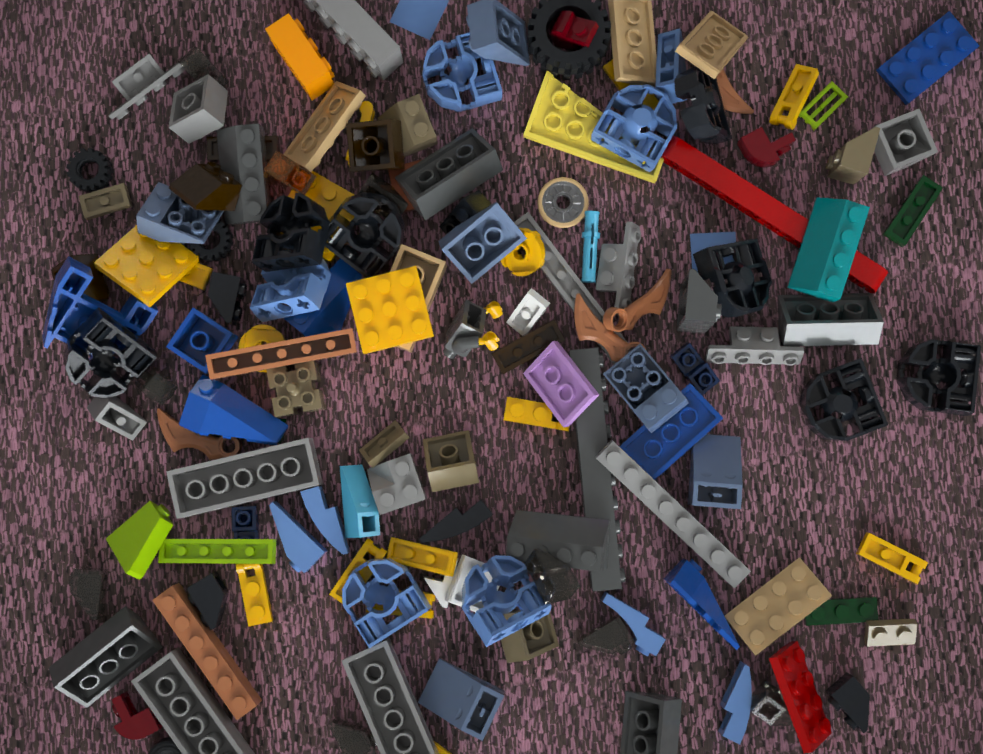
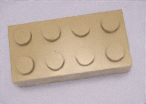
[390,244,447,353]

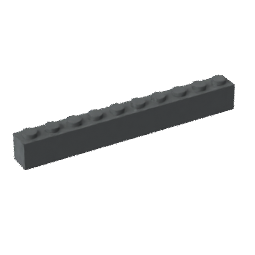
[568,348,625,591]

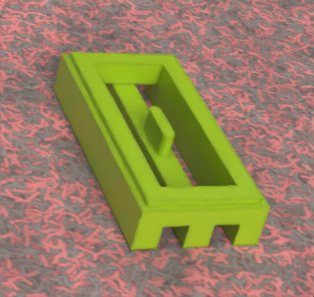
[799,81,848,131]

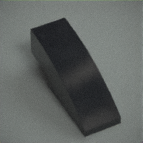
[419,499,493,543]

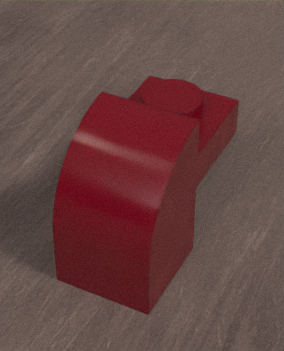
[550,11,599,51]
[737,127,796,168]
[111,691,163,740]

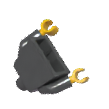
[443,299,503,359]

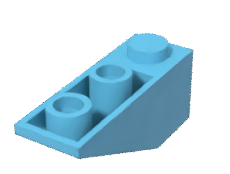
[340,465,380,538]

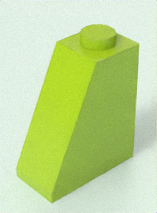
[106,501,173,580]

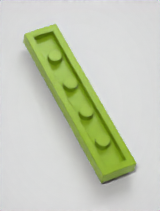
[158,539,276,564]

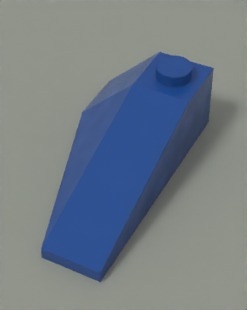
[284,258,363,336]
[179,375,288,445]
[663,558,740,650]

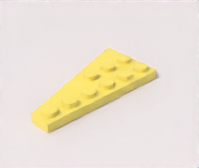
[523,70,664,184]

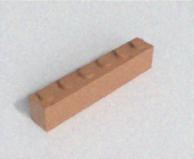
[205,328,357,380]
[152,583,262,720]

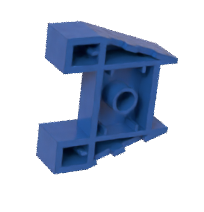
[42,256,159,361]

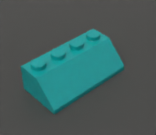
[787,197,870,303]

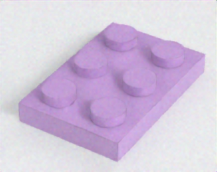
[523,341,599,427]

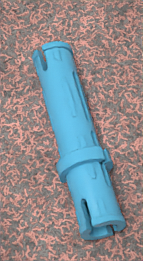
[581,211,600,283]

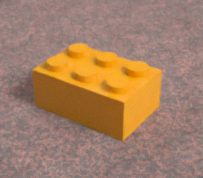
[265,13,335,101]

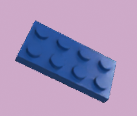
[876,11,979,105]
[619,383,723,480]

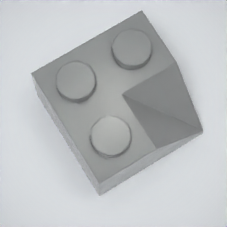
[168,74,228,144]
[872,109,938,176]
[367,453,427,515]

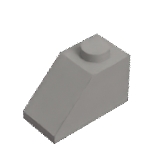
[87,396,147,441]

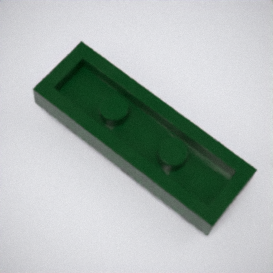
[882,175,943,247]
[804,596,879,626]

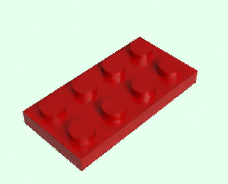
[769,640,832,753]

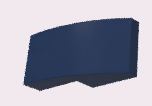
[669,342,720,395]
[232,506,259,539]

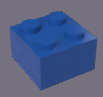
[166,307,239,375]

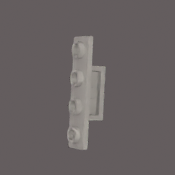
[108,53,187,120]
[596,221,641,316]
[705,326,804,366]

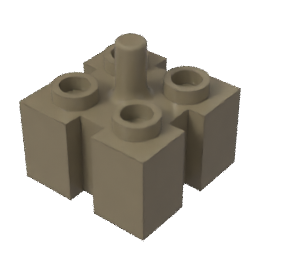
[266,361,326,418]

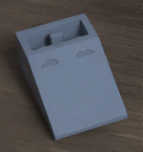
[136,182,224,244]
[603,344,689,433]
[688,434,743,509]
[418,658,504,741]

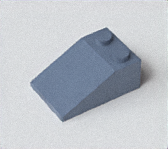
[466,0,530,66]
[438,202,527,284]

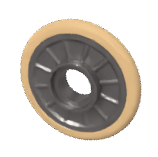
[537,177,589,228]

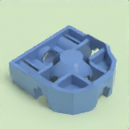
[422,32,502,112]
[591,84,677,172]
[250,249,331,322]
[462,555,551,647]
[342,558,432,648]

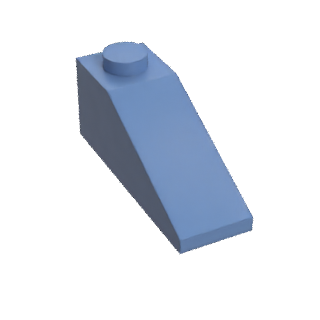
[655,29,687,104]
[269,501,328,573]

